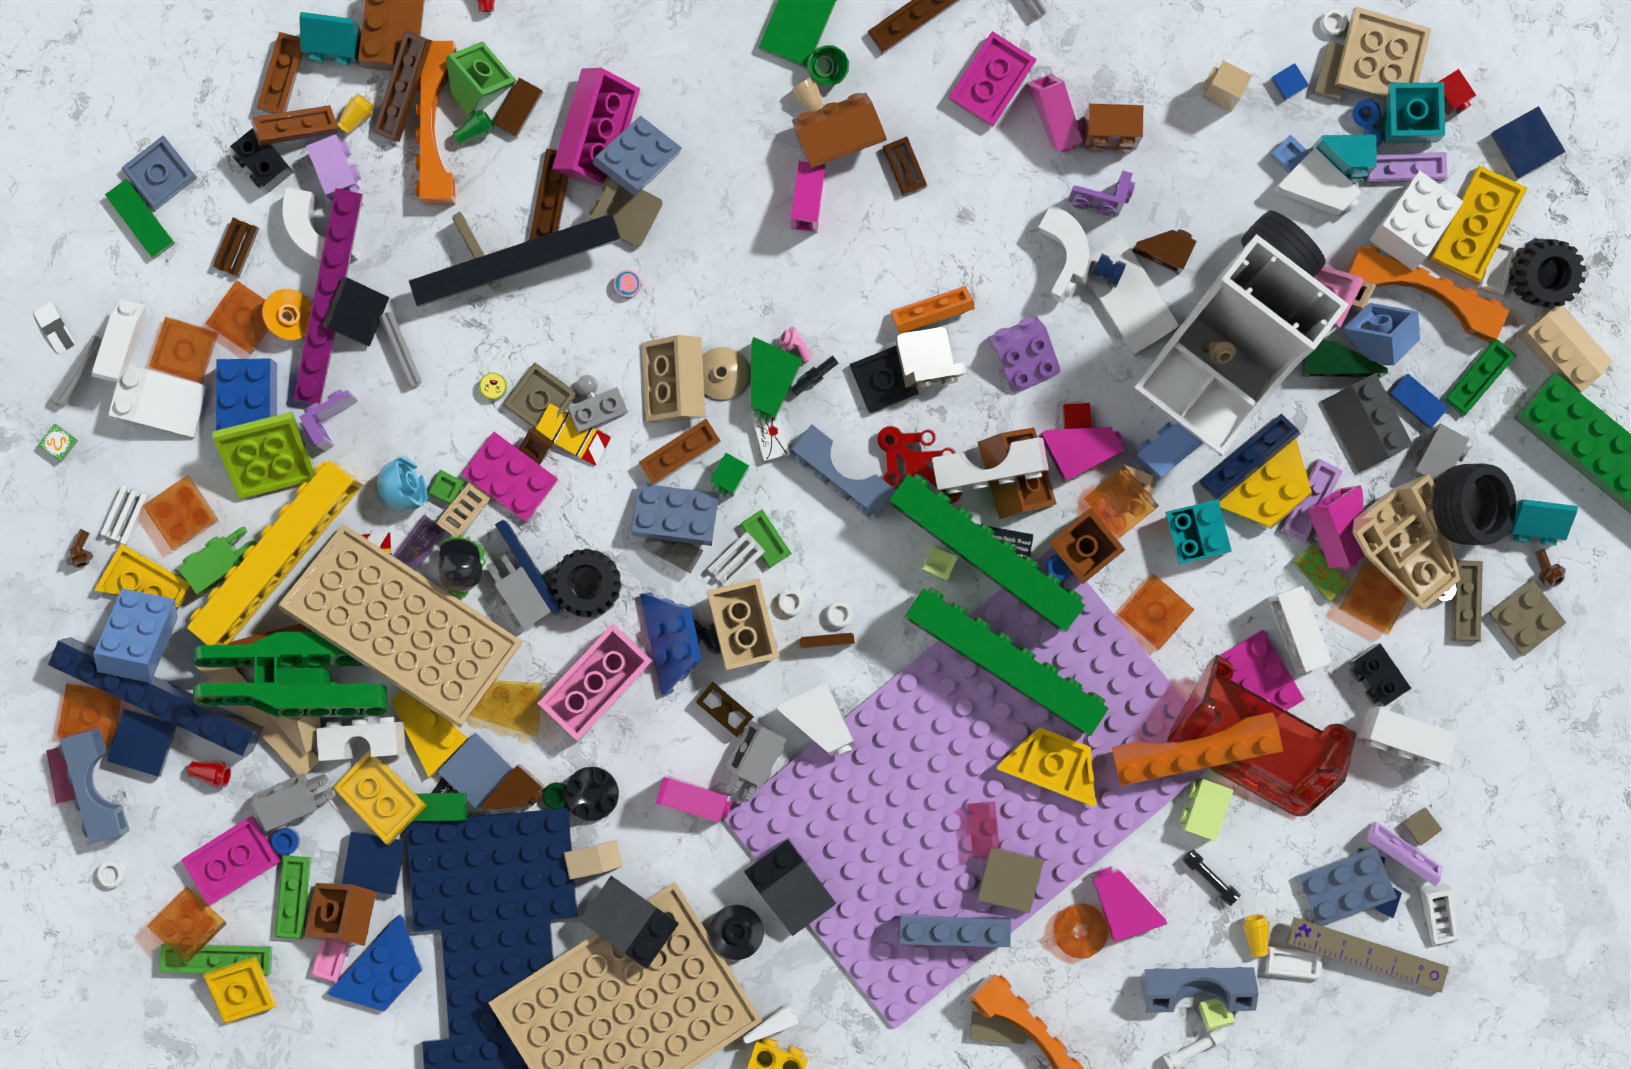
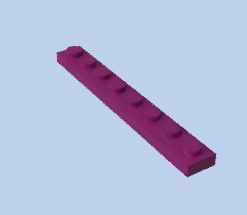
[293,188,364,405]

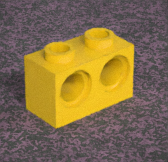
[746,1037,808,1069]

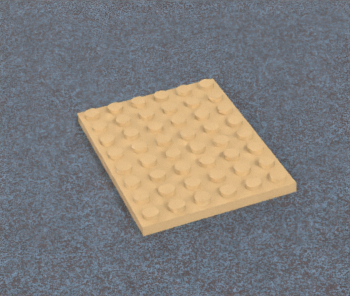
[488,882,763,1069]

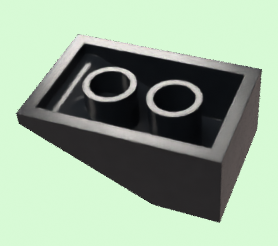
[744,837,837,936]
[579,876,679,969]

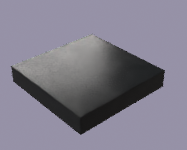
[323,276,390,347]
[849,346,919,414]

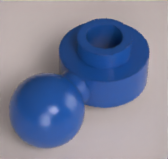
[1352,99,1384,148]

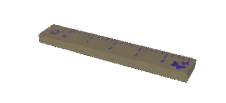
[1286,917,1449,993]

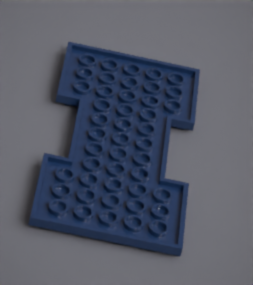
[406,808,578,1069]

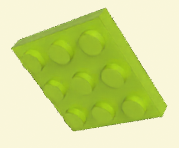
[212,412,316,499]

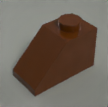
[1132,229,1197,274]
[481,764,544,809]

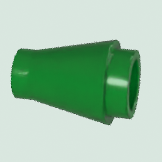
[453,110,495,145]

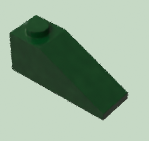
[1302,337,1388,377]

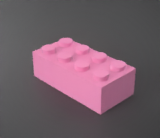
[537,623,654,741]

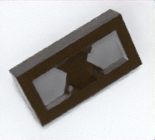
[696,682,754,737]

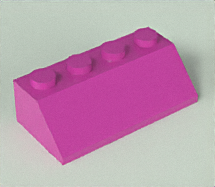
[552,68,640,187]

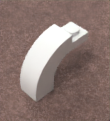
[282,187,360,262]
[1038,204,1091,303]

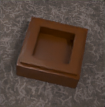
[519,427,554,465]

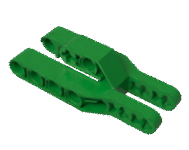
[193,632,388,718]

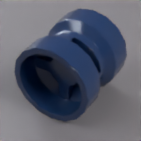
[1091,253,1126,288]

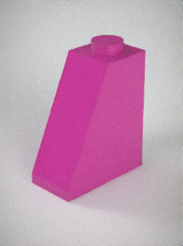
[1027,74,1083,152]
[791,159,826,232]
[1039,427,1125,482]
[1308,485,1365,570]
[656,775,732,822]
[1091,866,1167,942]

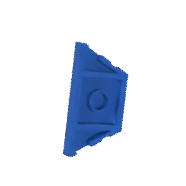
[640,592,702,696]
[328,914,423,1011]

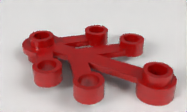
[877,426,962,504]

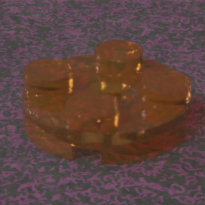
[1053,903,1108,958]

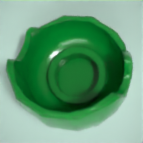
[807,45,849,86]

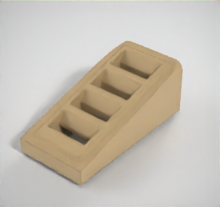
[437,481,492,538]

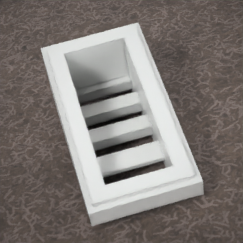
[1420,883,1459,946]
[743,1003,800,1044]

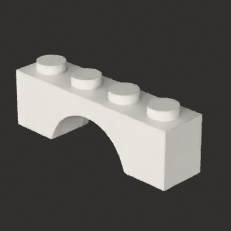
[932,438,1049,494]

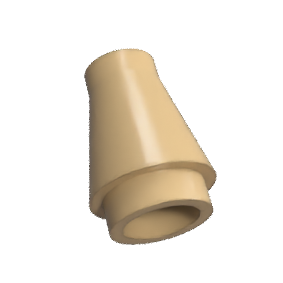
[792,78,824,112]

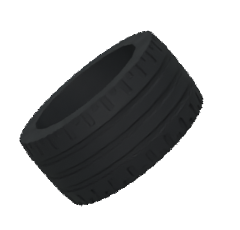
[1241,210,1326,278]
[1432,463,1516,545]

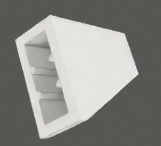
[1273,148,1361,216]
[777,683,856,757]

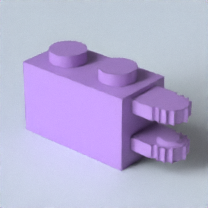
[306,134,364,207]

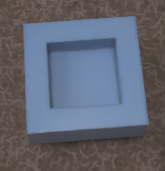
[1270,134,1309,173]

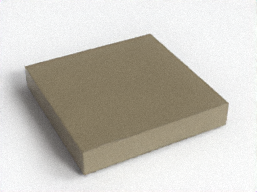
[503,362,578,428]
[976,846,1044,913]

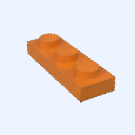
[890,286,975,334]

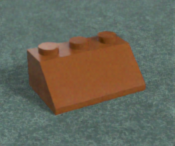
[359,0,425,71]
[791,92,887,168]
[977,427,1057,519]

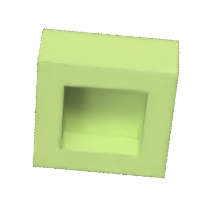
[1198,999,1235,1032]

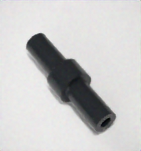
[790,355,839,396]

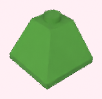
[446,41,517,115]

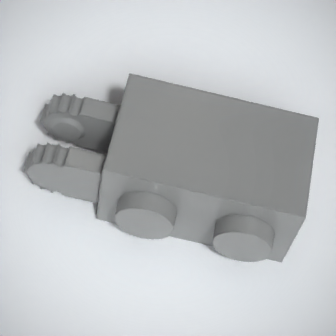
[1410,424,1469,486]
[487,553,552,630]
[725,720,787,803]
[252,772,336,832]

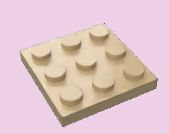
[1335,7,1431,100]

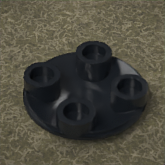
[565,767,619,821]

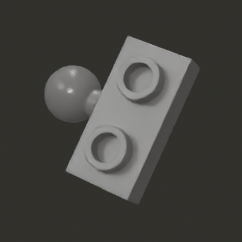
[568,375,628,433]

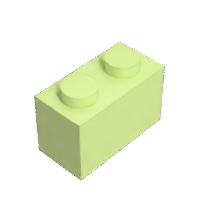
[1179,778,1234,841]

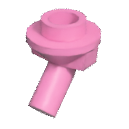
[780,327,812,363]

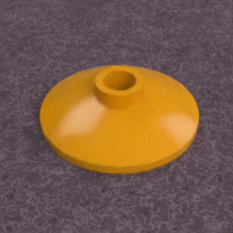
[262,289,312,341]

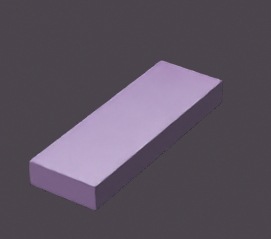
[1366,152,1448,183]
[1281,459,1343,542]
[1367,821,1442,886]

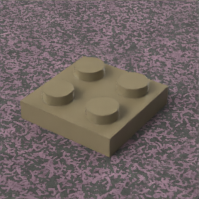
[1488,580,1567,656]

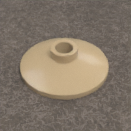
[702,347,749,400]

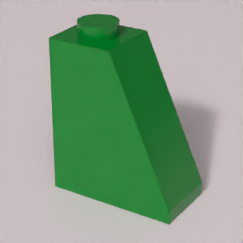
[751,337,803,422]

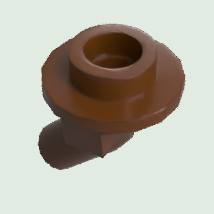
[66,529,93,568]
[1535,549,1566,587]

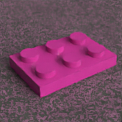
[949,31,1037,127]
[462,431,559,522]
[1216,630,1305,717]
[181,816,281,906]

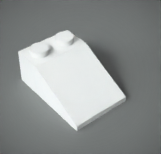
[108,365,208,438]

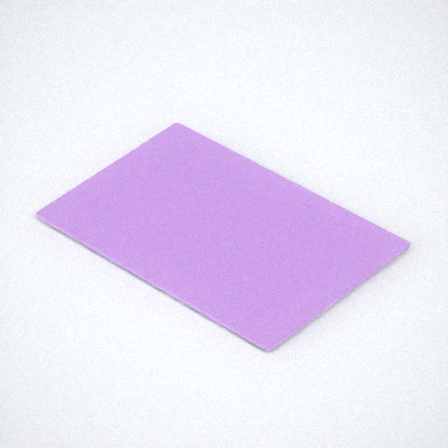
[725,547,1213,1028]

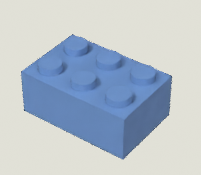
[94,588,178,683]

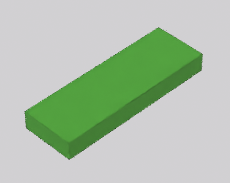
[275,855,312,939]

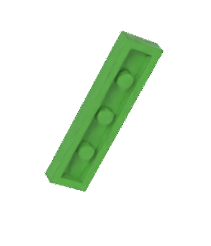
[160,943,272,975]

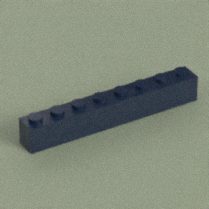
[48,637,263,757]

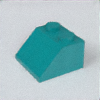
[299,12,362,67]
[1383,82,1445,143]
[1311,135,1377,183]
[1506,499,1578,546]

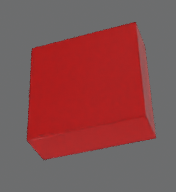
[1062,403,1092,429]

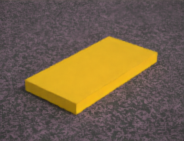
[1430,165,1527,284]

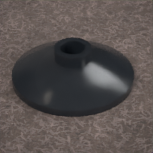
[709,905,764,960]

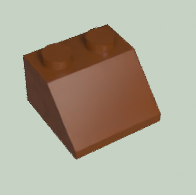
[1048,508,1126,584]
[304,883,376,946]

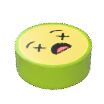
[479,373,507,400]

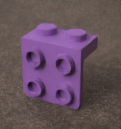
[1068,170,1135,217]
[988,316,1060,392]
[300,389,358,451]

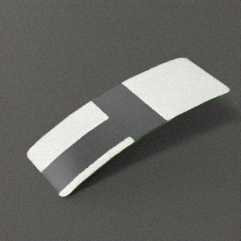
[34,302,76,354]

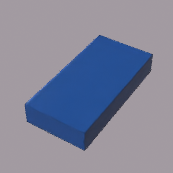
[1389,373,1449,429]

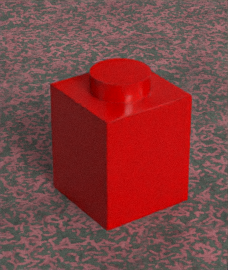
[1438,69,1476,116]

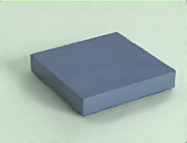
[121,135,197,211]
[438,732,514,809]

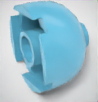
[376,456,428,512]

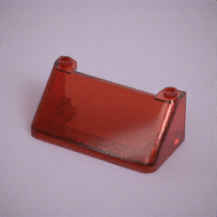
[1167,655,1357,817]

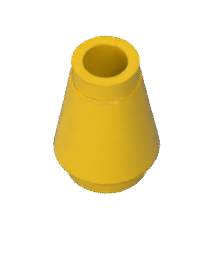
[337,93,374,134]
[1242,914,1270,957]

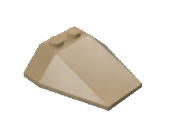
[1353,474,1460,610]

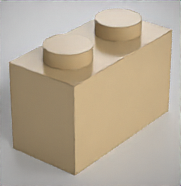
[1203,60,1252,112]

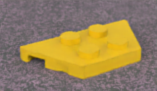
[1219,439,1312,529]
[996,727,1096,807]

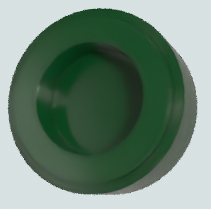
[543,782,567,809]

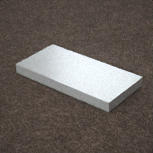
[1087,237,1180,356]

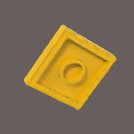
[203,956,277,1024]

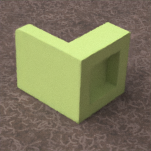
[922,546,958,582]

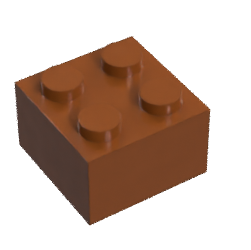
[1083,103,1144,153]

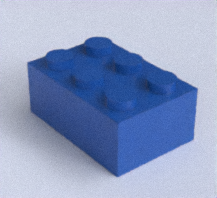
[216,358,277,431]

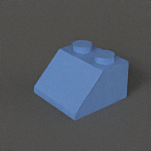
[1343,303,1420,366]
[1134,422,1203,482]

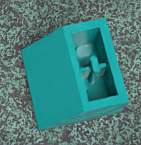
[1165,499,1232,565]

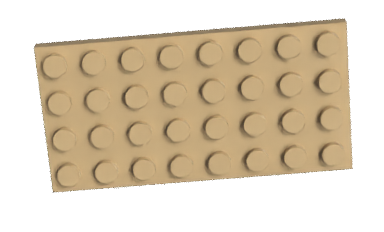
[278,524,523,728]

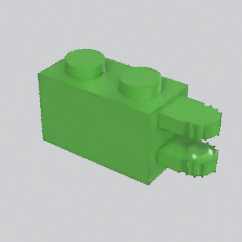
[178,527,257,596]

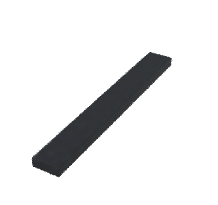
[409,213,621,307]

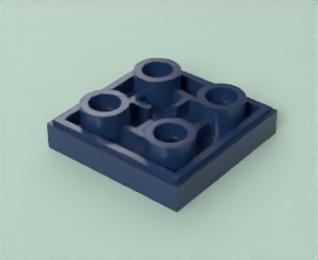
[1491,106,1566,179]
[107,709,177,777]
[342,831,406,895]

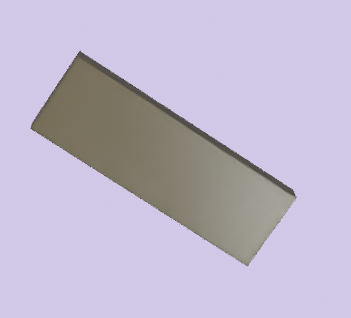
[452,212,502,290]
[1451,560,1483,642]

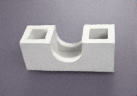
[317,717,406,761]

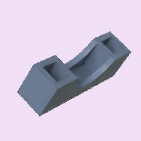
[792,424,896,518]
[59,727,130,844]
[899,914,1011,947]
[1143,967,1259,1013]

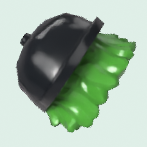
[438,535,486,598]

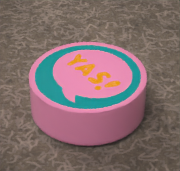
[614,270,641,298]

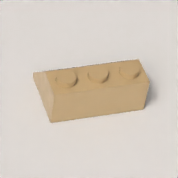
[1518,306,1613,393]
[642,335,705,422]
[706,578,779,670]

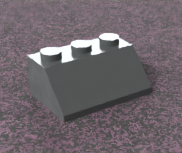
[1322,373,1413,472]

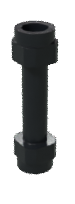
[1182,849,1241,906]

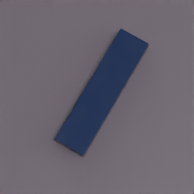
[1200,413,1300,502]
[495,519,564,616]

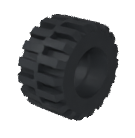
[1509,238,1586,308]
[551,548,622,618]

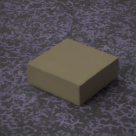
[1402,808,1442,846]

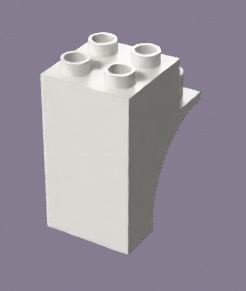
[1133,234,1349,456]

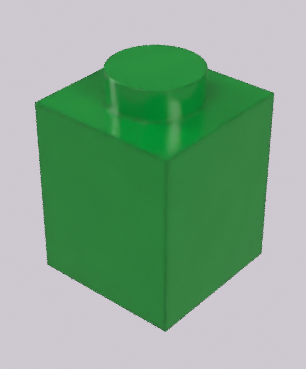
[710,452,750,497]

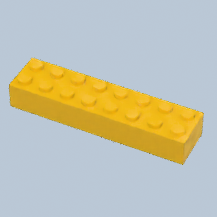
[187,459,364,645]

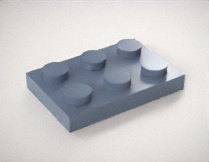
[592,115,682,196]
[631,483,719,546]
[1299,846,1397,926]

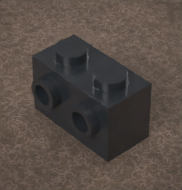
[230,128,294,192]
[1348,643,1411,707]

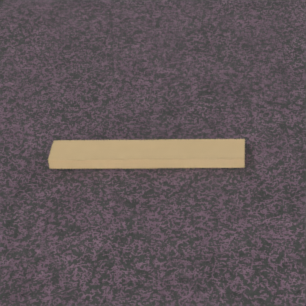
[191,658,320,776]

